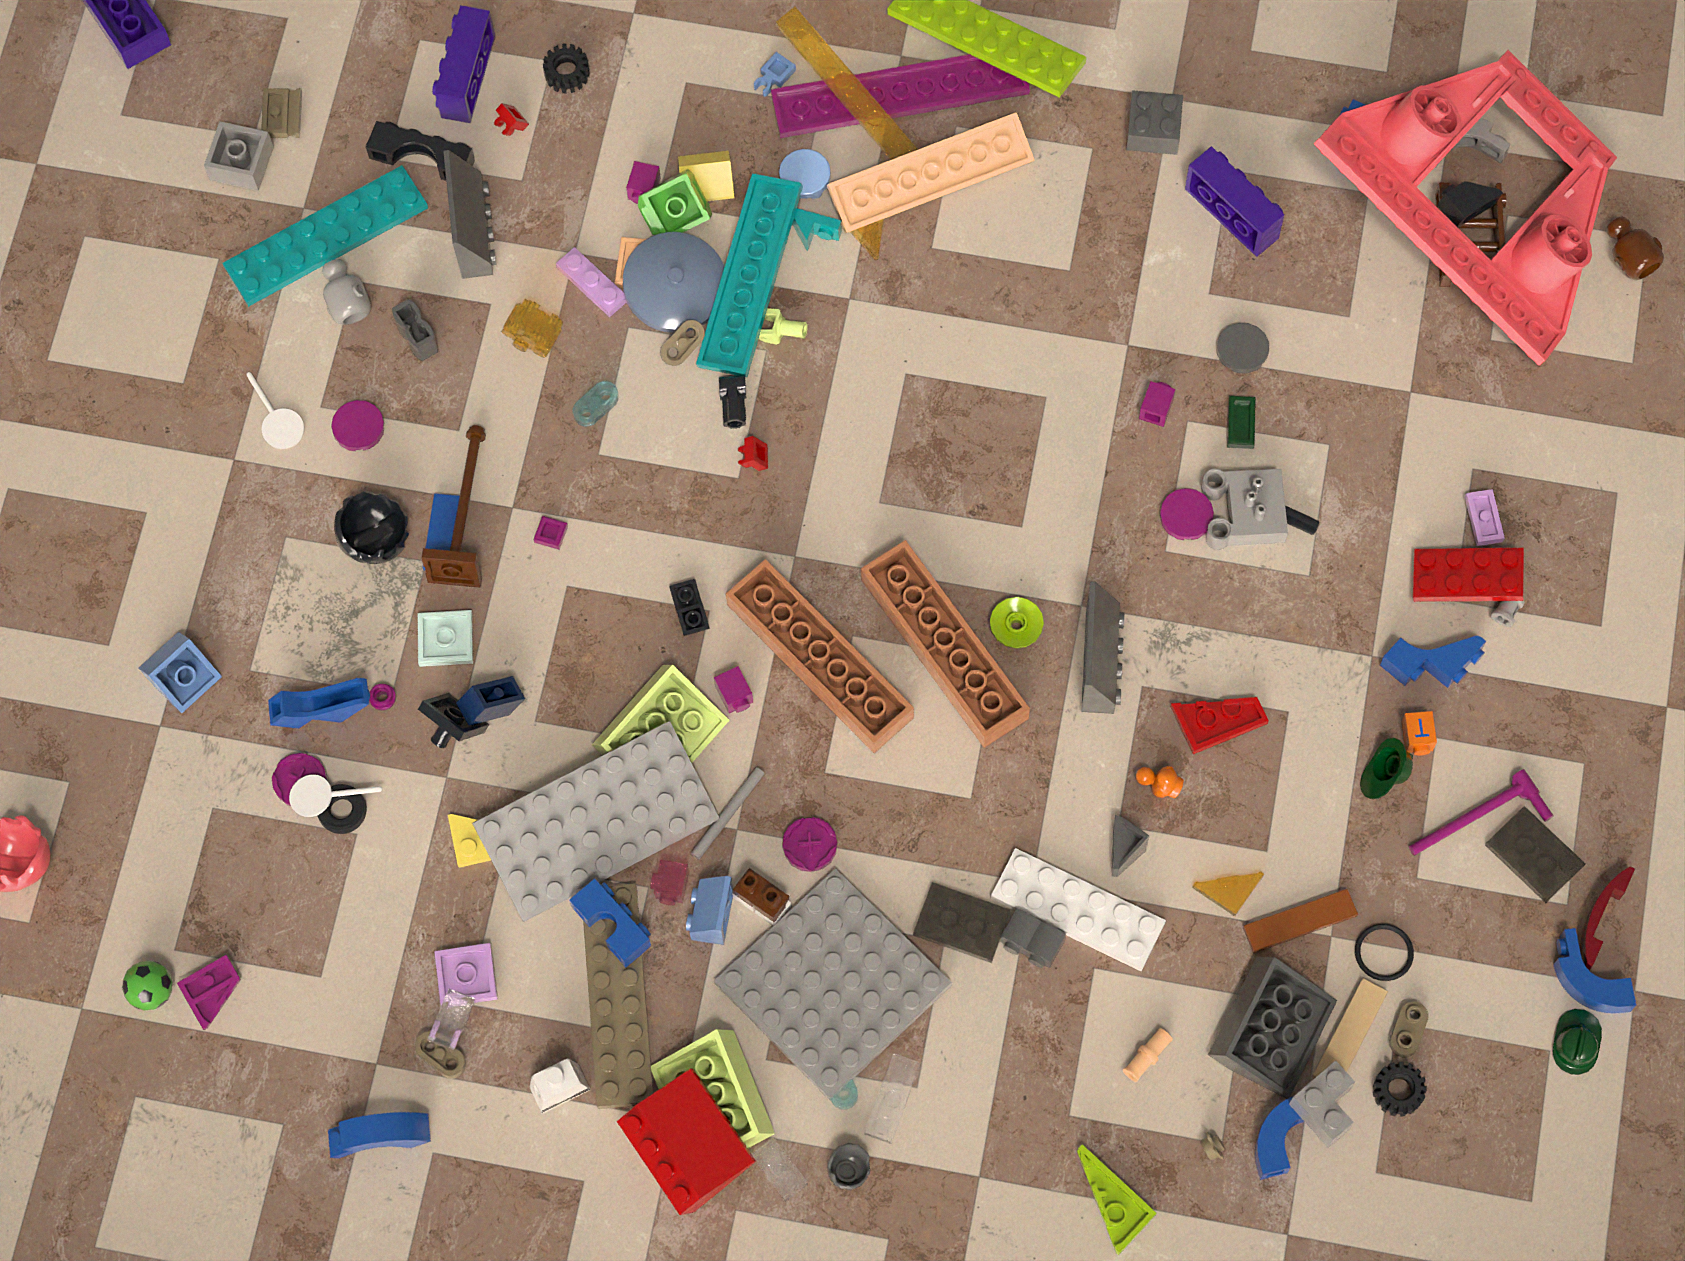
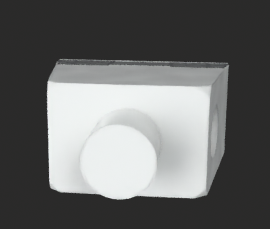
[530,1058,590,1113]

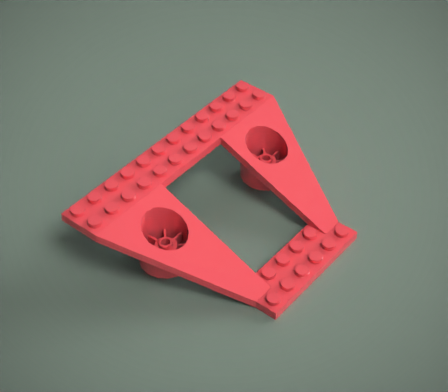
[1314,50,1617,366]

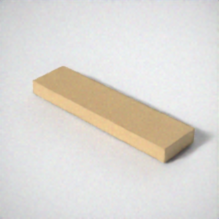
[1312,978,1388,1079]

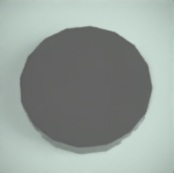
[1217,323,1269,374]

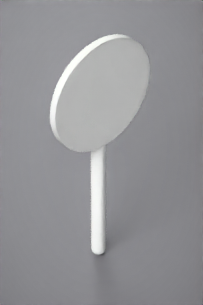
[247,372,304,449]
[289,775,382,817]

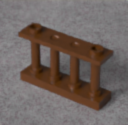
[1435,182,1506,287]

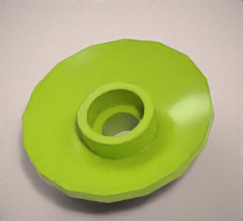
[990,597,1044,649]

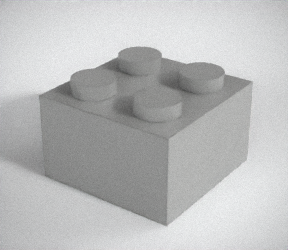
[204,121,274,191]

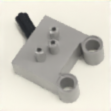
[1201,468,1320,550]

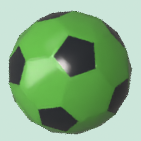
[122,960,173,1011]

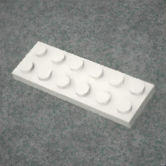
[991,848,1166,972]

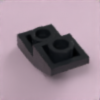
[669,579,710,636]

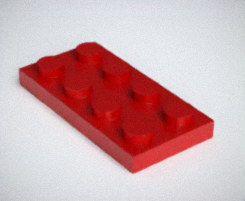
[1413,548,1524,602]

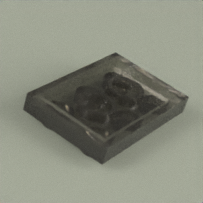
[1485,806,1586,903]
[913,882,1011,963]

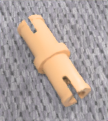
[1123,1028,1173,1082]

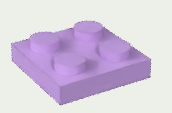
[434,943,498,1008]

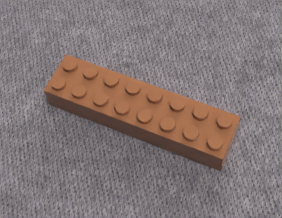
[861,540,1030,748]
[726,559,914,754]

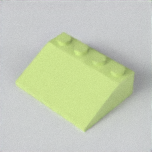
[592,665,729,763]
[651,1029,775,1148]

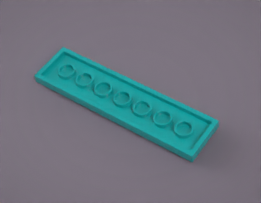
[222,165,428,307]
[696,173,803,378]

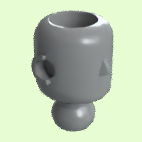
[322,259,371,325]

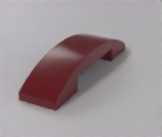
[1580,866,1635,971]

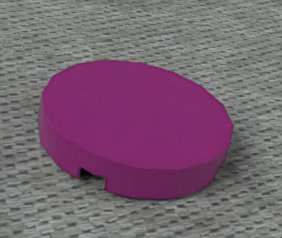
[331,400,384,451]
[1160,488,1214,540]
[271,753,327,806]
[782,817,838,872]

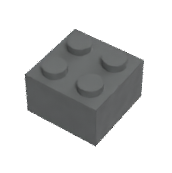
[1126,90,1183,155]

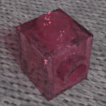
[650,860,689,905]

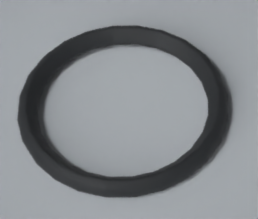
[1355,923,1414,981]

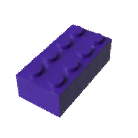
[82,0,171,69]
[432,5,495,124]
[1185,146,1285,257]

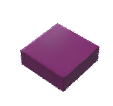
[533,516,568,550]

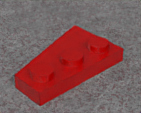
[1170,697,1269,754]

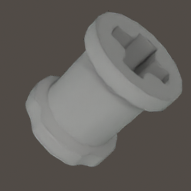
[1491,601,1525,627]

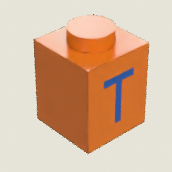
[1401,711,1437,756]

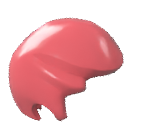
[0,815,50,892]

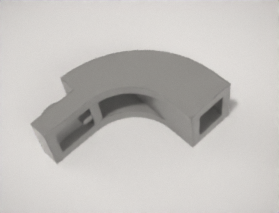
[1435,118,1511,168]

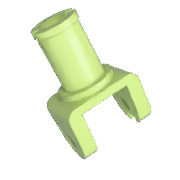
[759,309,808,344]

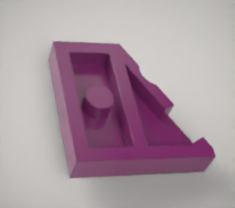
[177,955,241,1030]

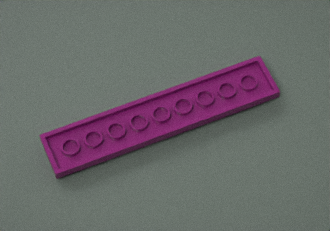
[771,54,1030,138]

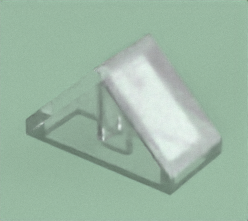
[427,989,475,1050]

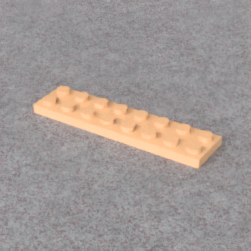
[827,112,1035,233]

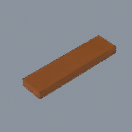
[1243,889,1358,953]

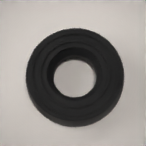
[317,784,367,834]

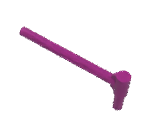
[1409,769,1554,856]

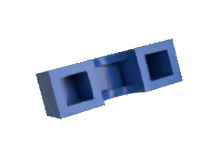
[569,878,651,967]

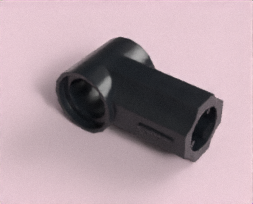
[719,375,747,429]

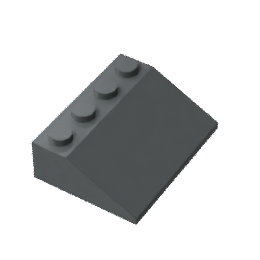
[444,150,497,279]
[1081,581,1125,714]
[1208,957,1337,1099]

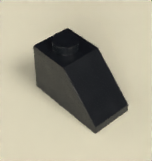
[1437,181,1503,228]

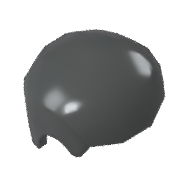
[827,1143,870,1190]

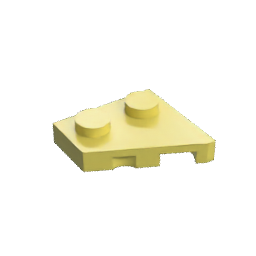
[448,814,491,867]

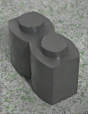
[392,299,438,361]
[1001,909,1066,968]

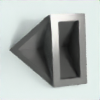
[1112,816,1150,877]

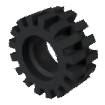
[543,43,590,94]
[1372,1061,1427,1117]

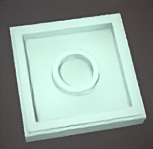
[418,610,473,667]

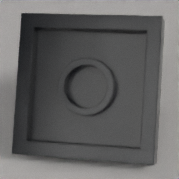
[418,693,490,748]

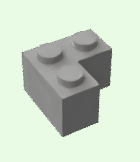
[1289,1061,1355,1148]

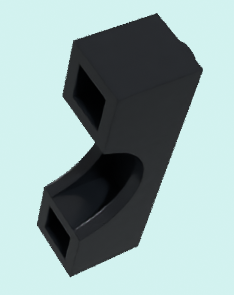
[365,121,475,181]

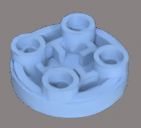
[779,149,831,199]

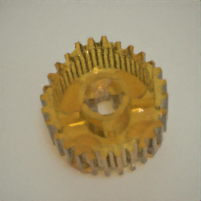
[501,299,563,358]

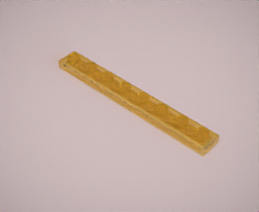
[775,7,918,160]

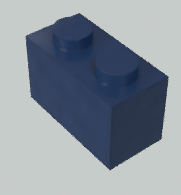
[456,676,526,726]

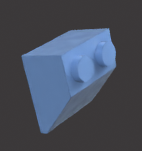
[138,632,222,713]
[686,876,733,945]

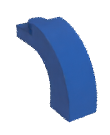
[1553,928,1636,1014]
[1255,1097,1304,1180]
[328,1112,431,1159]

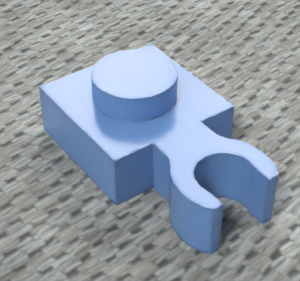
[754,52,796,97]

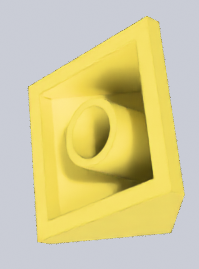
[678,151,734,201]

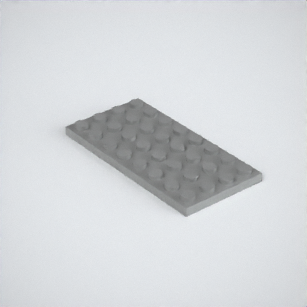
[472,721,720,922]

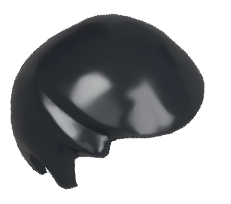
[334,491,409,564]

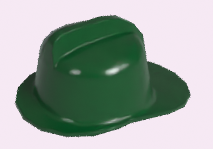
[1360,738,1413,799]
[1553,1009,1602,1075]

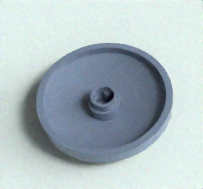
[623,232,724,333]

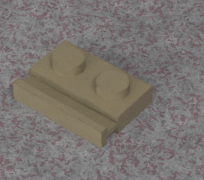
[261,88,302,138]

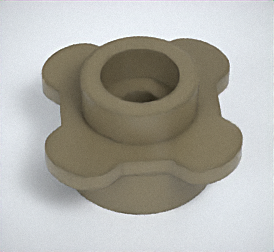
[1200,1132,1225,1161]

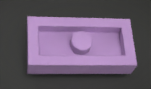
[1465,489,1505,546]

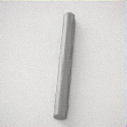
[691,767,765,860]

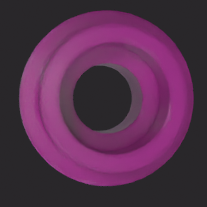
[369,683,396,710]

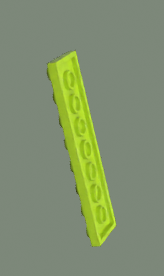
[887,0,1086,98]

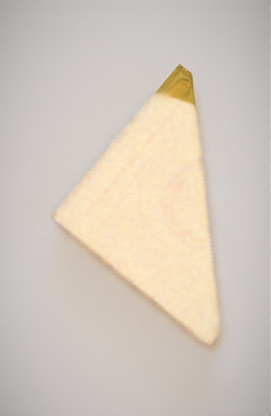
[850,219,884,261]
[1192,872,1264,916]

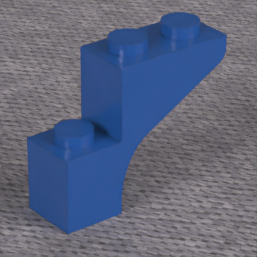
[1380,636,1486,688]
[268,678,370,729]

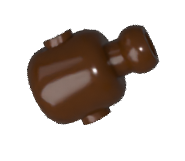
[1607,216,1664,280]

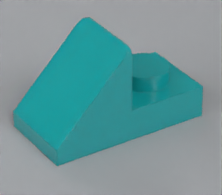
[792,208,842,251]

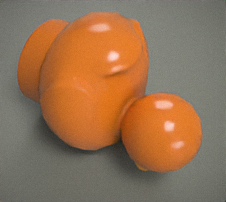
[1136,766,1184,799]

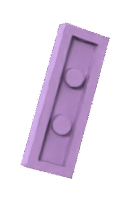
[556,247,627,317]

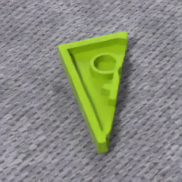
[1077,1144,1157,1255]

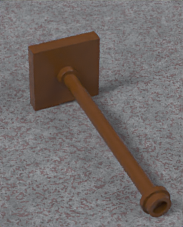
[421,425,486,588]

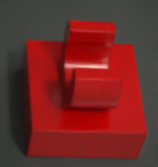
[494,103,529,136]
[738,436,768,471]

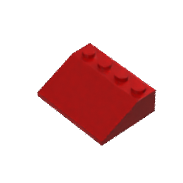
[616,1068,757,1215]

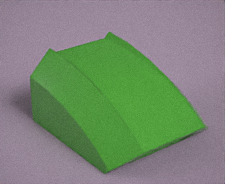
[638,169,712,236]

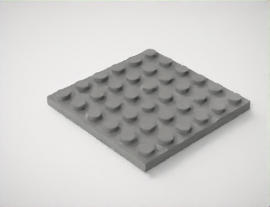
[714,868,952,1101]

